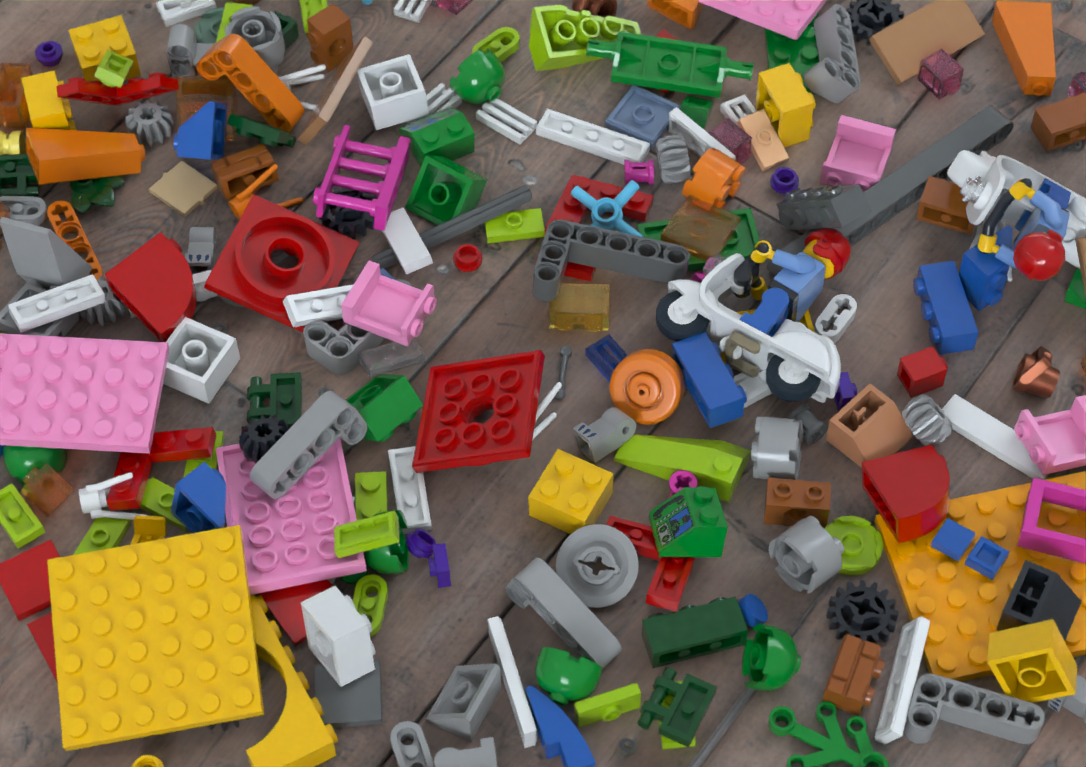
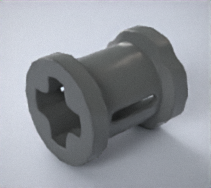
[788,404,828,445]

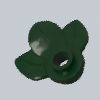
[70,176,124,214]

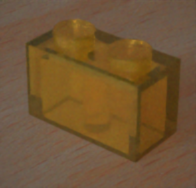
[549,283,610,332]

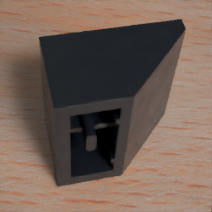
[996,560,1082,641]

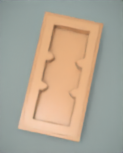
[737,109,789,171]

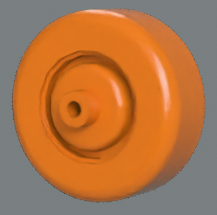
[609,349,685,425]

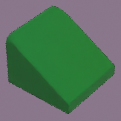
[680,96,713,129]
[1064,268,1086,309]

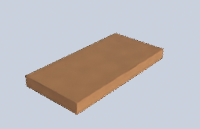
[869,0,985,86]
[297,36,372,145]

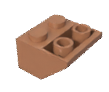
[826,383,914,468]

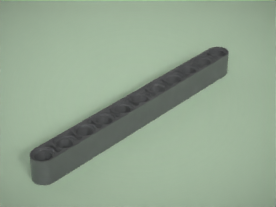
[767,105,1014,276]

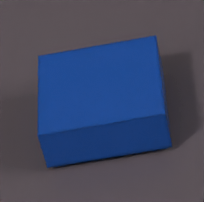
[931,518,976,562]
[964,536,1010,580]

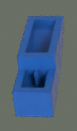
[525,685,596,767]

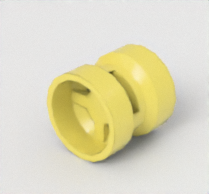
[0,131,26,156]

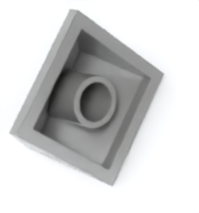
[426,663,501,742]

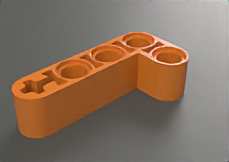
[196,34,304,133]

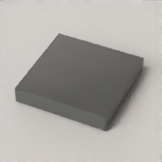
[314,660,383,728]

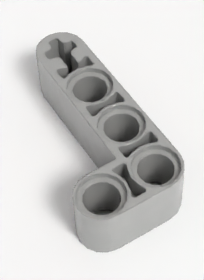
[804,4,861,104]
[166,24,279,82]
[303,279,411,375]
[250,391,368,499]
[505,558,622,668]
[904,674,1045,744]

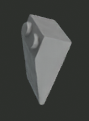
[0,217,92,290]

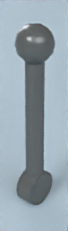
[555,346,572,399]

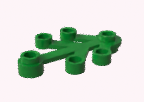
[768,701,889,767]

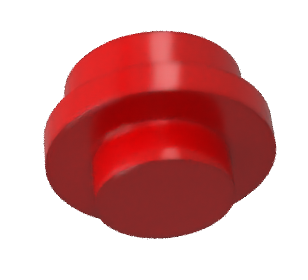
[453,244,482,272]

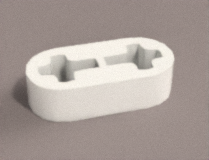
[814,294,857,343]

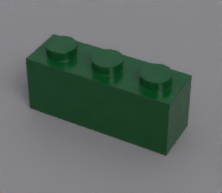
[642,597,748,668]

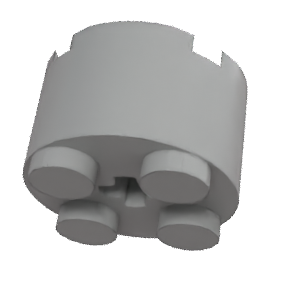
[225,6,285,68]
[751,417,803,480]
[769,516,844,593]

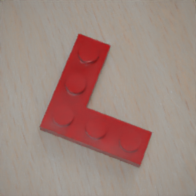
[56,73,179,106]
[545,175,654,233]
[106,427,217,511]
[606,516,697,612]

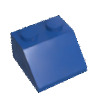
[173,101,228,160]
[959,225,1013,311]
[170,462,226,534]

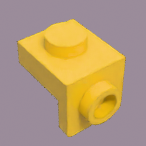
[130,515,167,545]

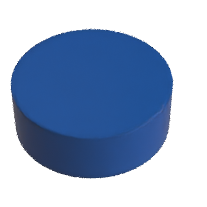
[738,593,768,627]

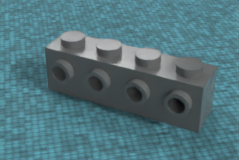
[776,184,871,230]

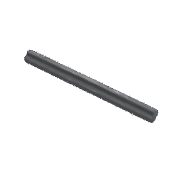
[373,185,533,269]

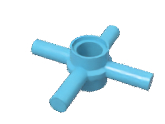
[571,180,644,237]

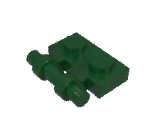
[227,113,296,148]
[0,154,40,197]
[247,372,302,429]
[637,667,717,747]

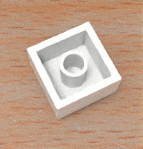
[357,54,429,130]
[163,317,240,404]
[301,586,376,687]

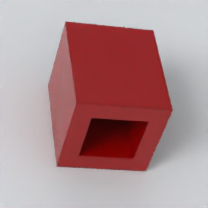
[897,346,948,398]

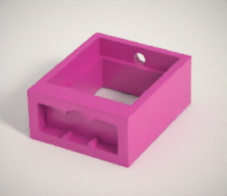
[1017,478,1086,563]

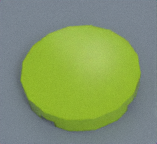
[824,515,884,576]

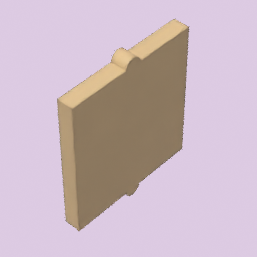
[149,160,218,217]

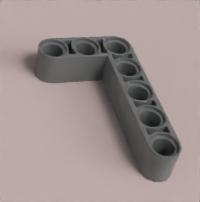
[532,220,690,302]

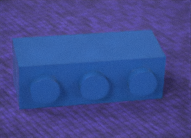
[913,261,979,355]
[672,332,747,428]

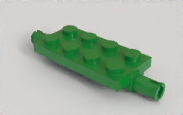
[586,31,754,98]

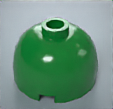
[449,48,505,104]
[3,445,67,486]
[363,510,410,574]
[742,623,801,691]
[535,647,603,706]

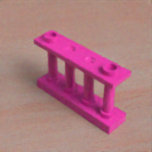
[313,125,411,231]

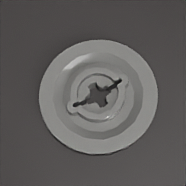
[556,524,639,608]

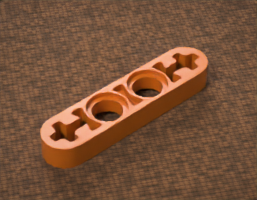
[47,200,105,281]

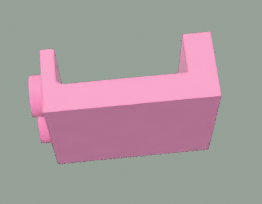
[820,115,896,192]
[341,260,437,347]
[1014,395,1086,475]

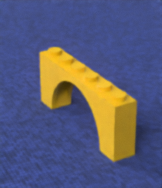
[246,594,338,767]

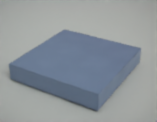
[605,85,681,149]

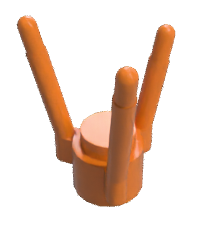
[228,164,303,220]

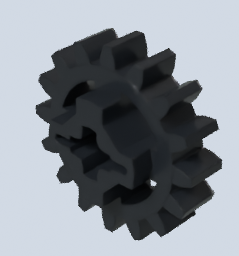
[846,0,904,45]
[319,186,378,239]
[826,580,899,645]

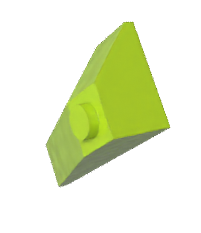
[529,5,641,71]
[614,434,751,503]

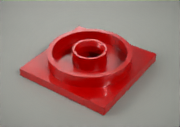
[204,194,360,333]
[412,350,545,473]

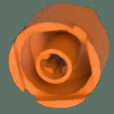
[682,147,746,214]

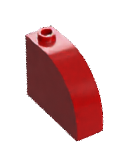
[104,232,197,342]
[862,444,950,543]

